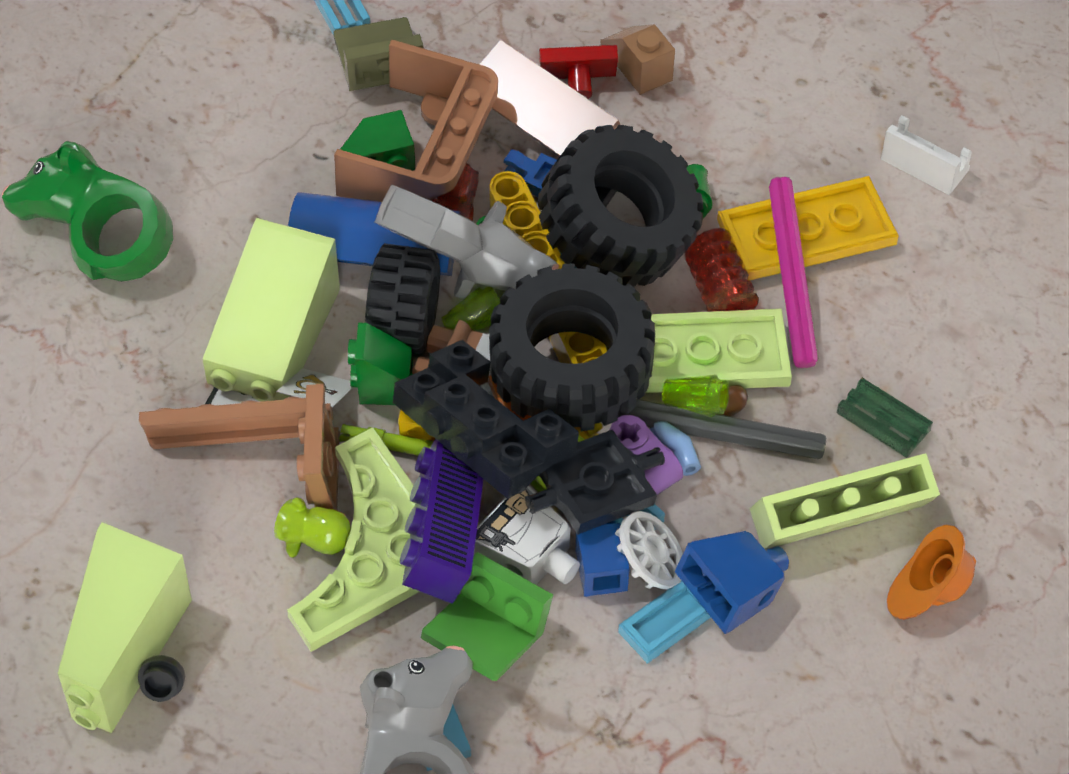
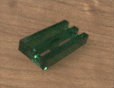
[836,377,933,458]

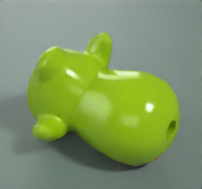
[274,497,351,558]

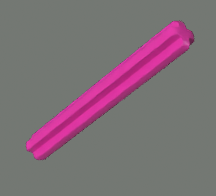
[769,177,818,368]

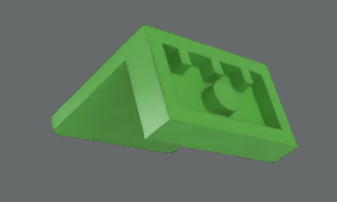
[421,552,553,681]

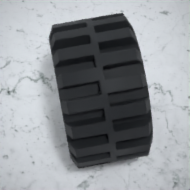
[365,243,440,355]

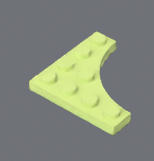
[287,427,420,652]

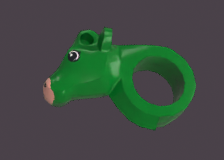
[1,141,173,282]

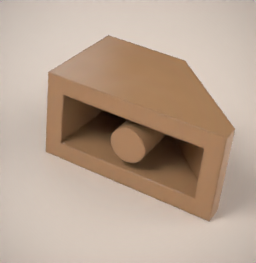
[600,24,675,95]

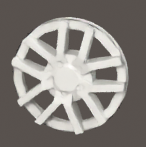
[615,511,683,590]

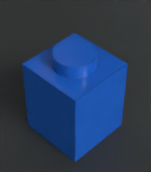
[575,523,630,597]

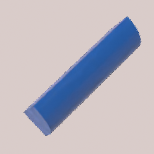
[288,192,460,276]

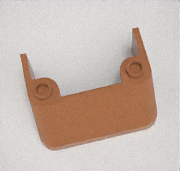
[334,40,499,202]

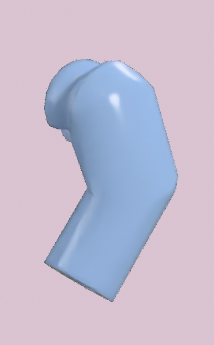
[650,421,701,476]

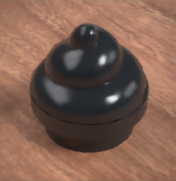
[138,655,185,702]

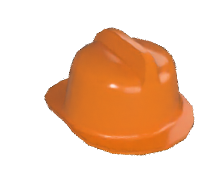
[887,525,976,620]

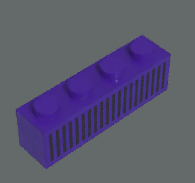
[400,439,483,604]

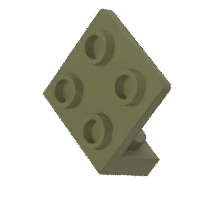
[333,17,424,91]

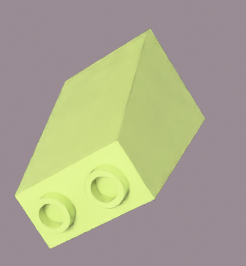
[203,218,340,402]
[58,522,192,733]

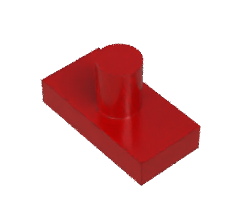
[538,45,618,99]

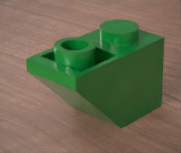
[340,110,415,171]
[348,322,413,406]

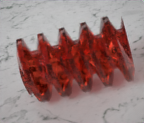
[684,228,759,312]

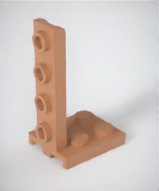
[139,384,340,510]

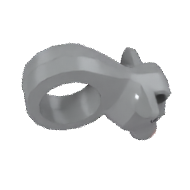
[374,185,559,299]
[360,646,475,774]

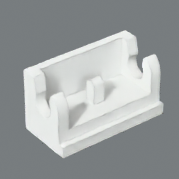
[881,115,972,195]

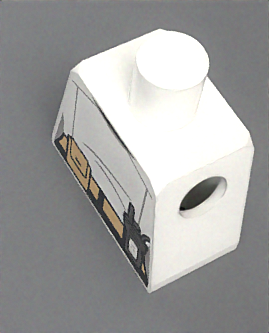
[474,486,580,585]

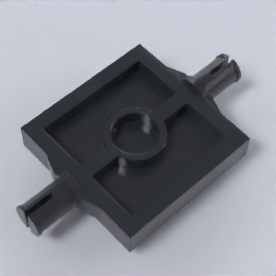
[525,429,665,535]

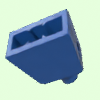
[674,531,789,634]

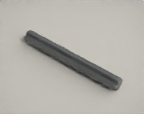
[618,399,826,459]

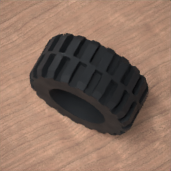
[538,125,703,287]
[489,264,655,432]

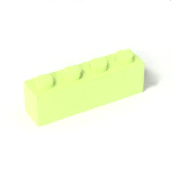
[749,453,940,550]

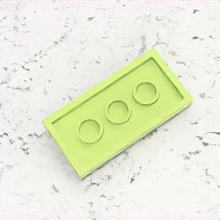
[646,308,792,393]

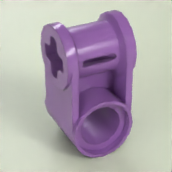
[609,415,683,495]

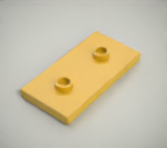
[717,176,899,282]

